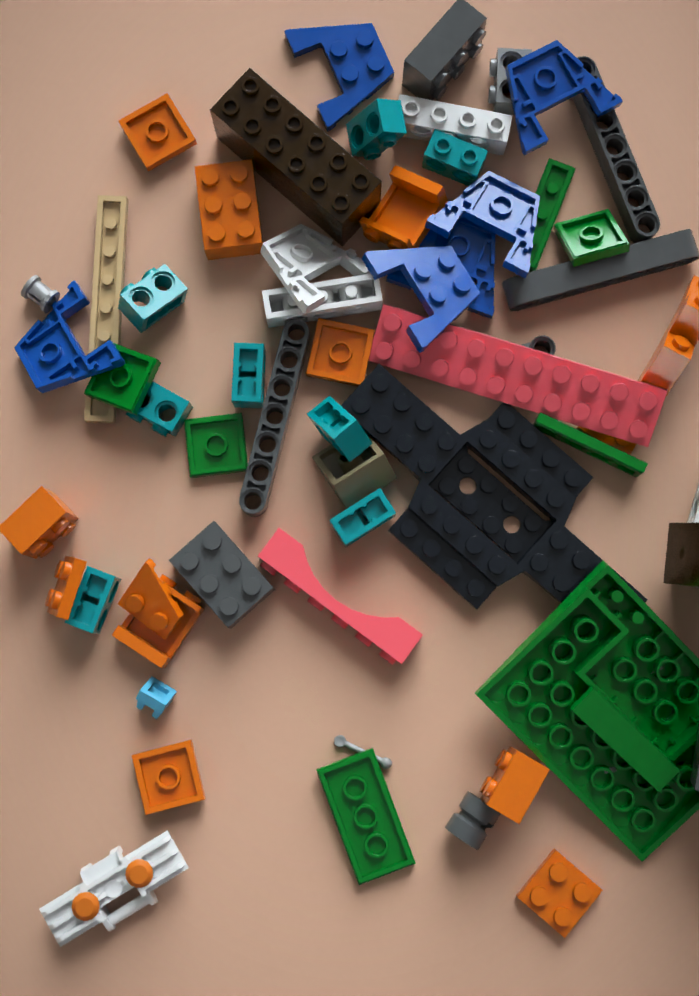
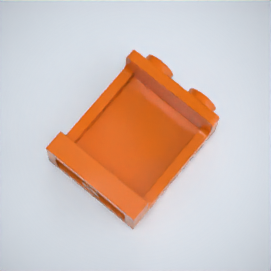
[359,165,448,250]
[112,574,205,668]

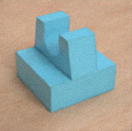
[136,676,177,719]

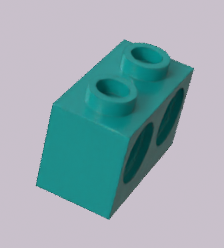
[346,98,407,160]
[422,129,488,186]
[118,264,188,333]
[231,343,266,409]
[125,382,193,437]
[307,396,372,462]
[329,488,396,548]
[64,566,122,634]

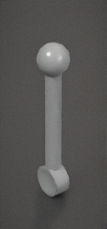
[334,735,392,769]

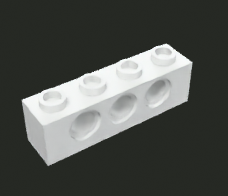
[398,94,513,156]
[262,273,383,328]

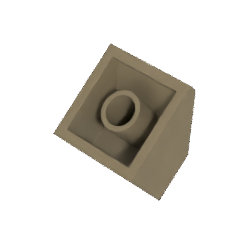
[312,432,397,508]

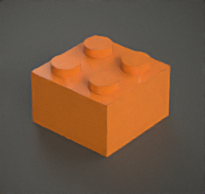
[0,486,79,559]
[480,746,550,824]

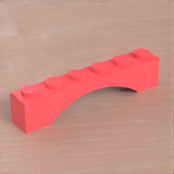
[258,528,423,665]

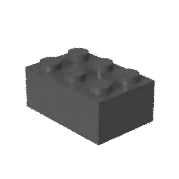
[402,0,487,100]
[169,521,275,629]

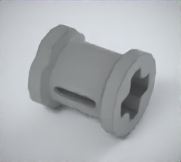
[21,275,61,313]

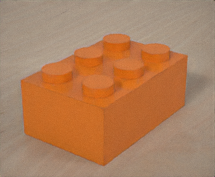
[194,159,263,260]

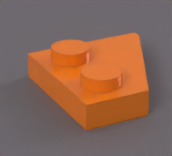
[118,558,184,640]

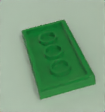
[316,747,416,885]

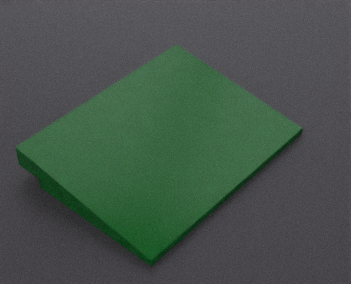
[475,560,699,862]

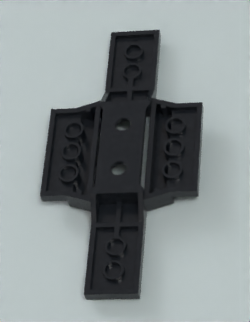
[341,364,648,610]

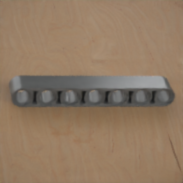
[572,56,660,243]
[502,229,699,312]
[239,318,310,517]

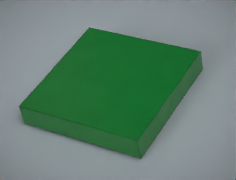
[554,209,630,267]
[84,343,161,416]
[184,413,248,478]

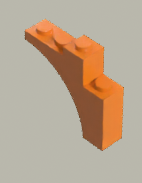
[638,275,699,398]

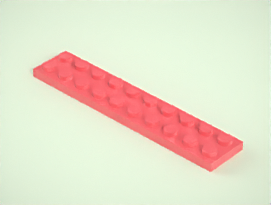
[369,304,667,447]

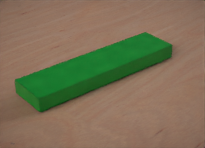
[529,158,576,272]
[533,412,648,477]
[570,686,680,792]

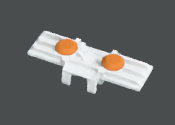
[39,830,189,947]

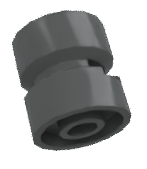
[445,791,501,850]

